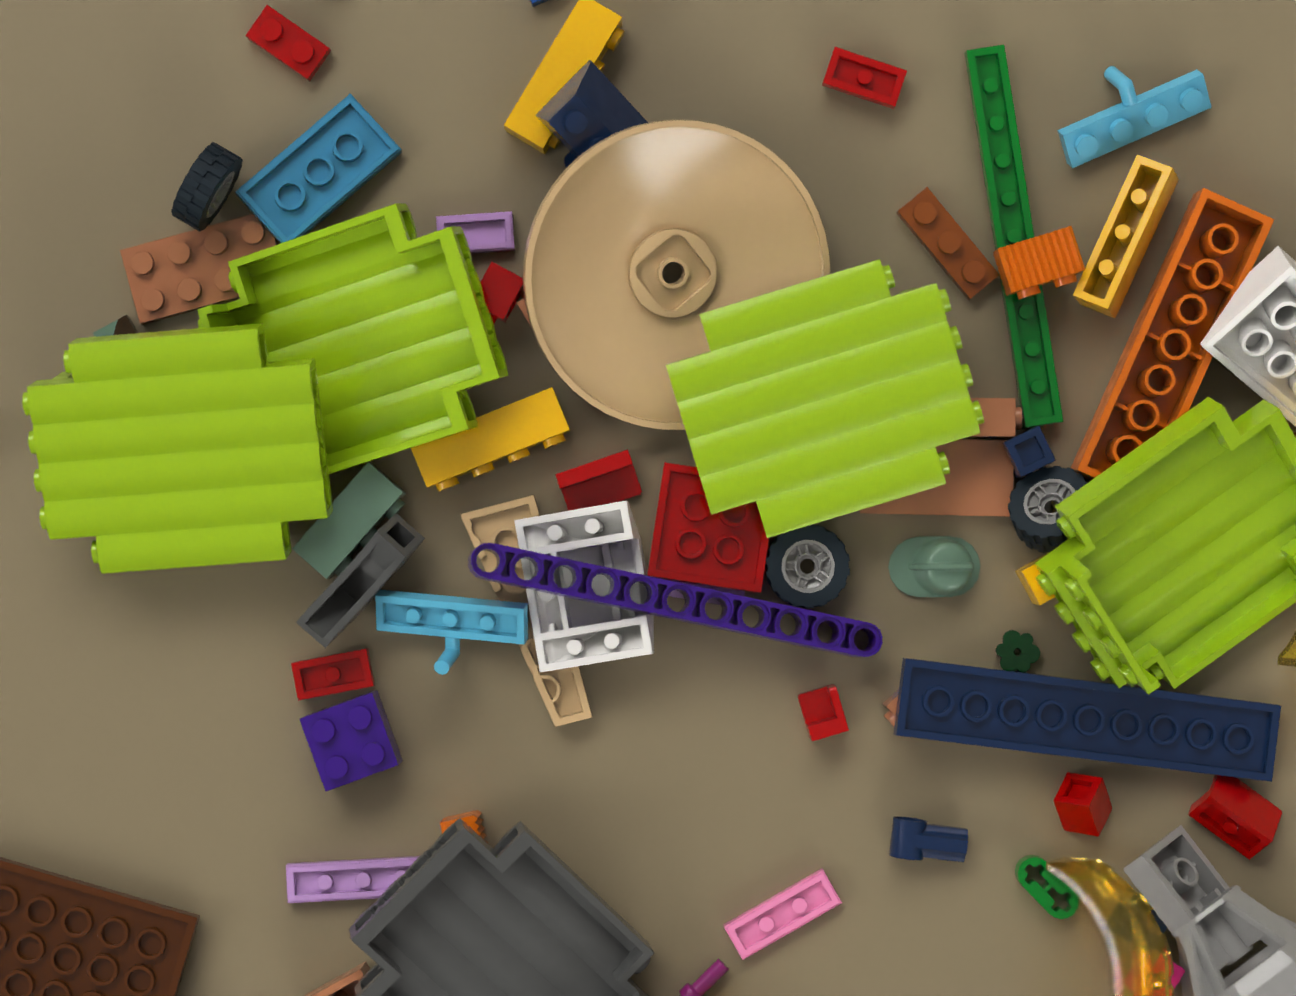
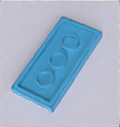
[235,93,402,243]

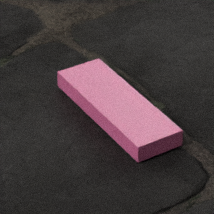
[723,868,842,960]

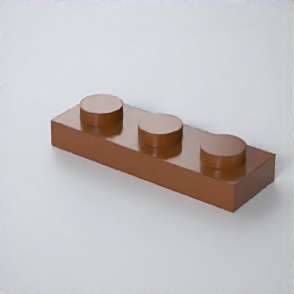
[896,187,1000,301]

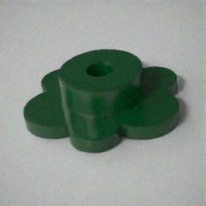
[995,630,1040,673]

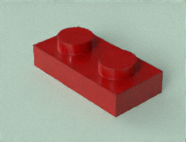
[245,5,331,82]
[822,47,907,109]
[291,648,375,701]

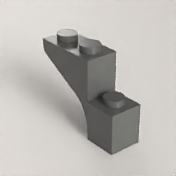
[296,513,425,648]

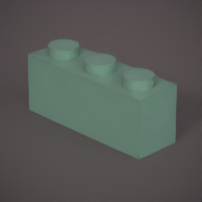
[292,462,406,579]

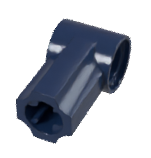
[889,816,968,862]

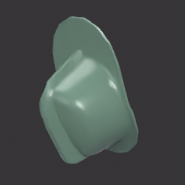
[888,536,981,597]

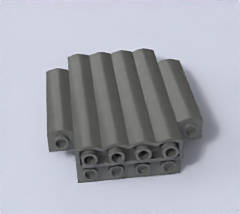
[349,818,654,996]

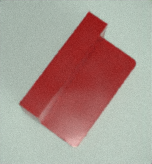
[555,449,642,511]
[1188,775,1282,860]

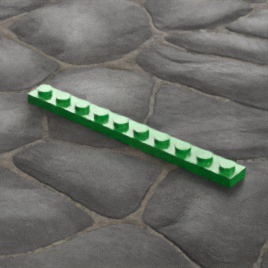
[965,45,1063,428]

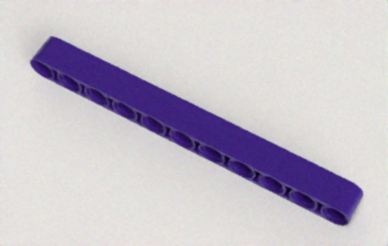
[468,543,883,657]

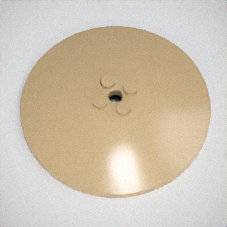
[523,119,830,430]

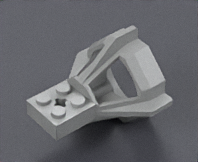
[1123,825,1296,996]

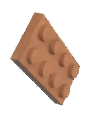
[120,214,278,325]

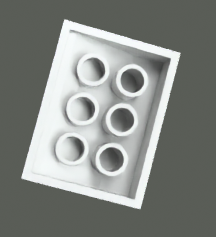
[1200,246,1296,427]

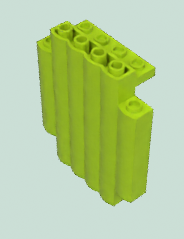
[197,203,509,474]
[666,259,984,538]
[22,323,333,574]
[1035,397,1296,695]

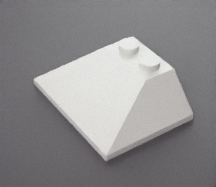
[514,500,654,673]

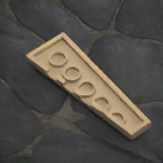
[461,495,592,727]

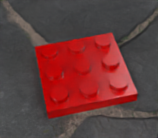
[647,462,769,593]

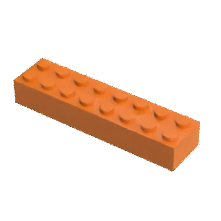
[1071,188,1275,481]

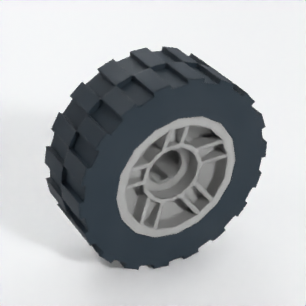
[171,142,243,231]
[1008,466,1088,554]
[765,525,850,609]

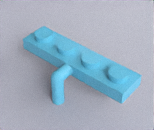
[1057,66,1212,168]
[375,590,528,675]

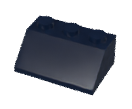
[536,60,648,158]

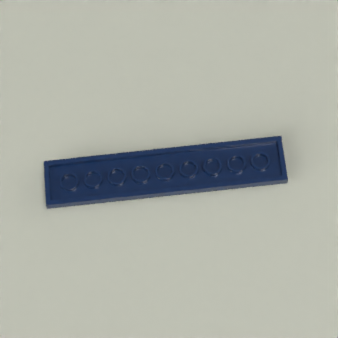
[893,658,1281,782]

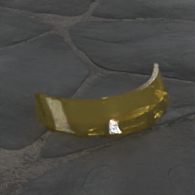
[1046,857,1174,996]

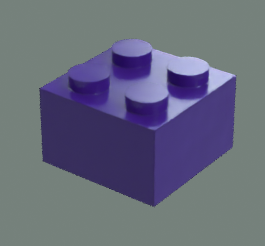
[299,690,403,792]

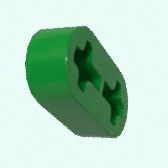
[1015,855,1079,919]

